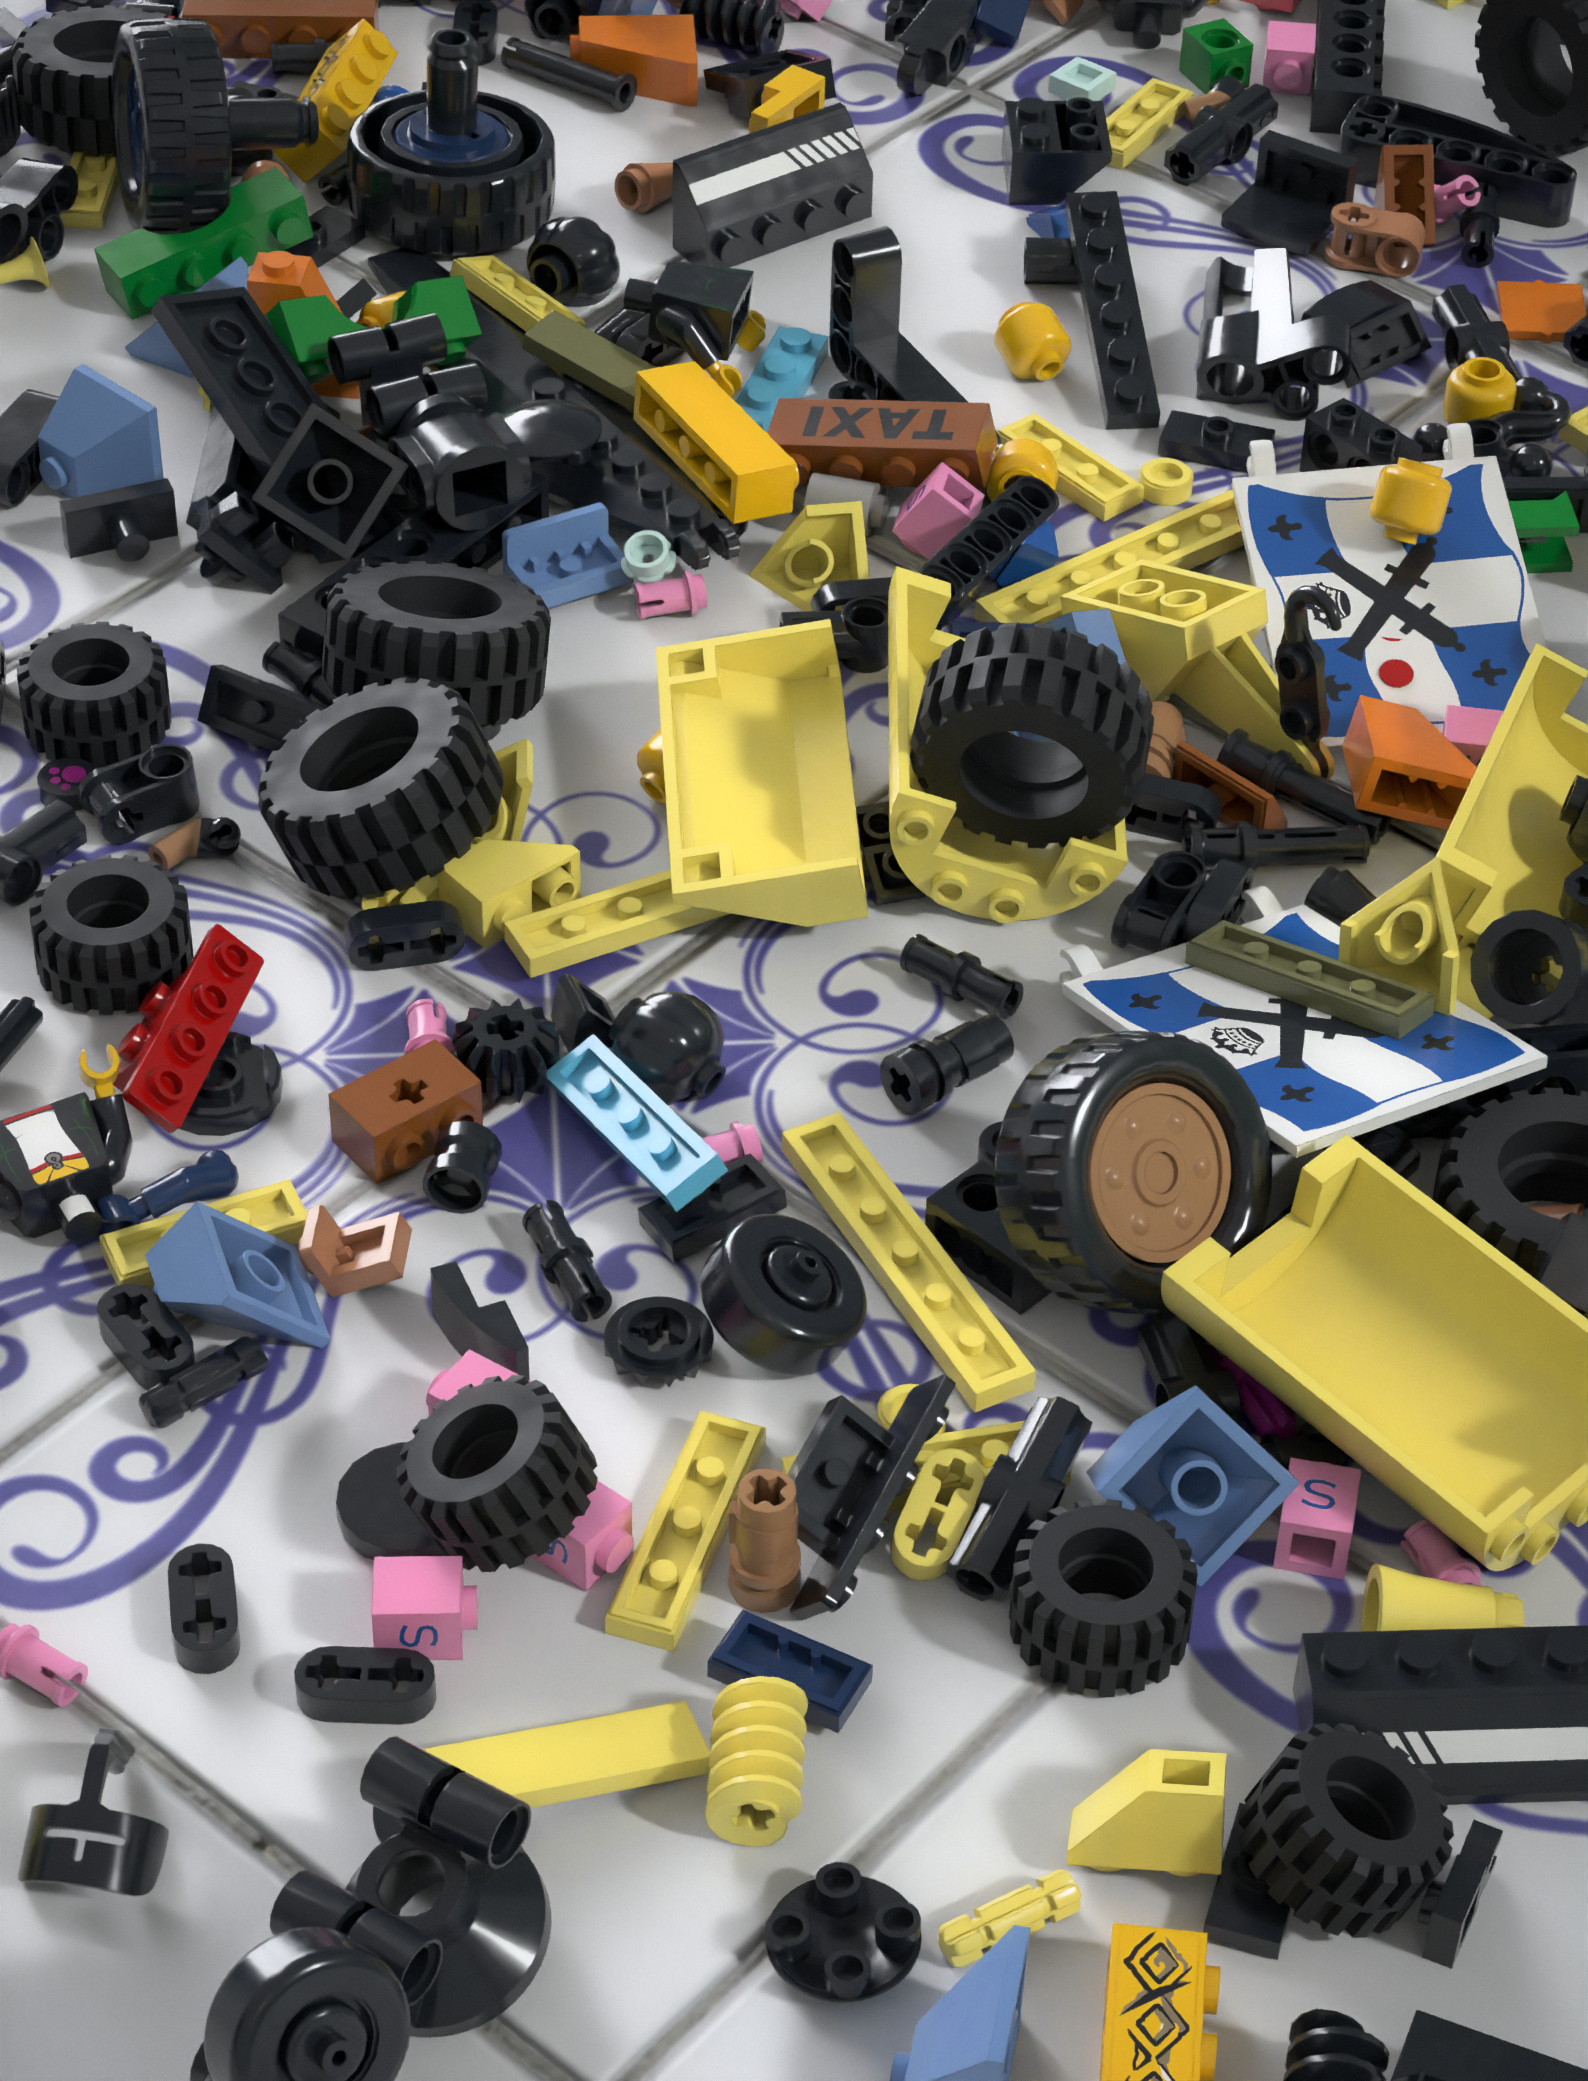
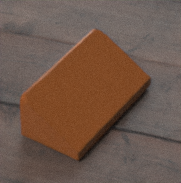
[1173,741,1288,829]

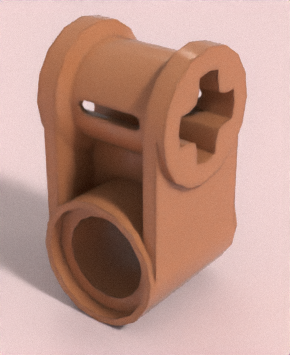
[1324,202,1425,277]

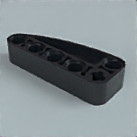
[1338,95,1577,228]

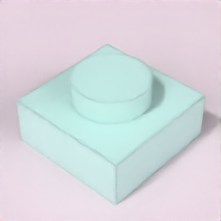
[1048,56,1116,101]

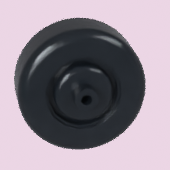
[700,1214,867,1376]
[204,1927,411,2081]

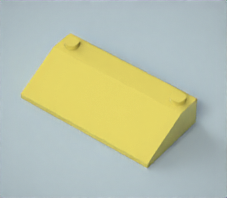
[656,619,869,927]

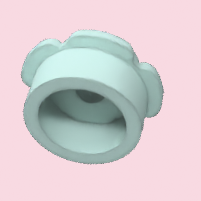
[621,530,677,584]

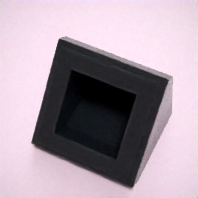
[551,973,615,1053]

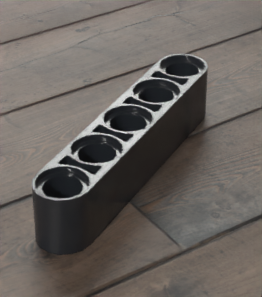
[918,476,1059,631]

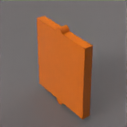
[1496,280,1587,344]

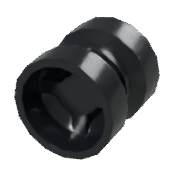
[423,1121,502,1214]

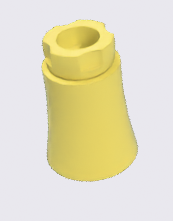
[1360,1563,1524,1632]

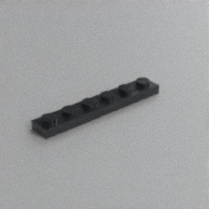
[1065,191,1161,430]

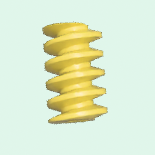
[705,1676,808,1847]

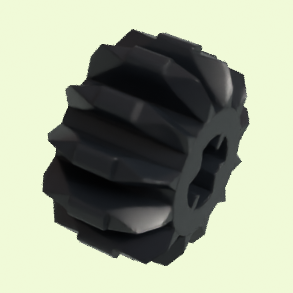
[452,999,560,1104]

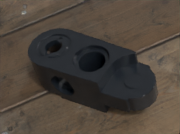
[897,0,977,96]

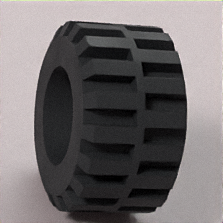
[17,622,171,768]
[29,855,194,1015]
[396,1375,598,1572]
[1009,1499,1198,1697]
[1238,1723,1454,1938]

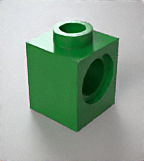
[1179,18,1254,94]

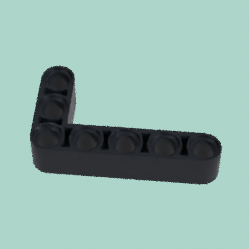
[829,226,1003,452]

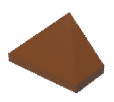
[1373,145,1436,247]

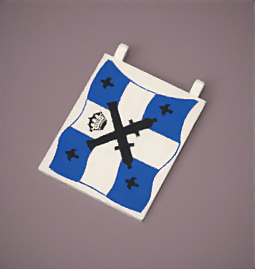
[1231,423,1547,753]
[1060,886,1548,1158]

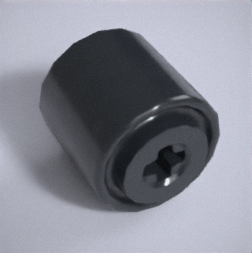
[1470,909,1588,1028]

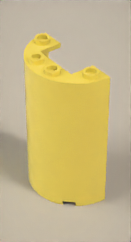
[888,566,1128,924]
[1435,643,1588,989]
[1161,1134,1588,1571]

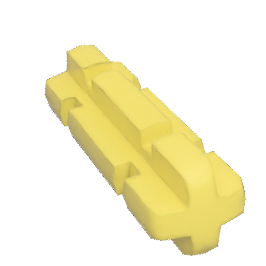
[937,1869,1082,1968]

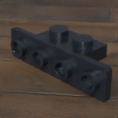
[787,1374,956,1621]

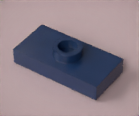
[707,1609,873,1733]

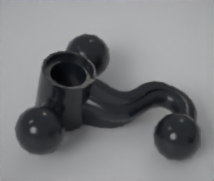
[1412,377,1572,477]

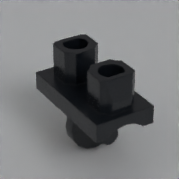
[194,490,297,594]

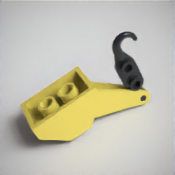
[1060,559,1342,780]

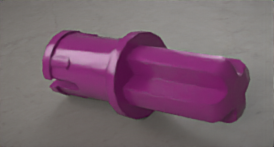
[1207,1344,1298,1439]

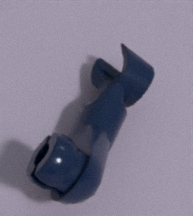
[97,1150,239,1234]

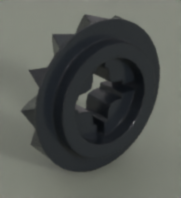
[604,1296,714,1388]

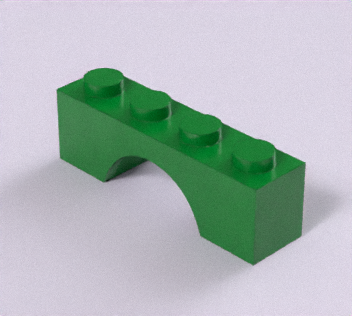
[94,167,314,320]
[264,275,482,385]

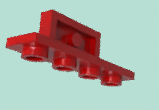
[113,924,264,1133]

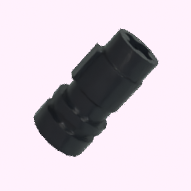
[880,1014,1014,1115]

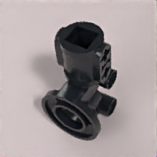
[327,313,532,531]
[190,1736,551,2081]

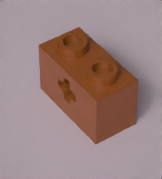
[328,1039,483,1184]

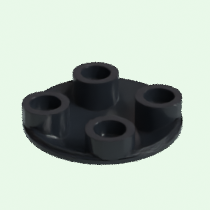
[501,400,602,466]
[765,1862,922,2002]

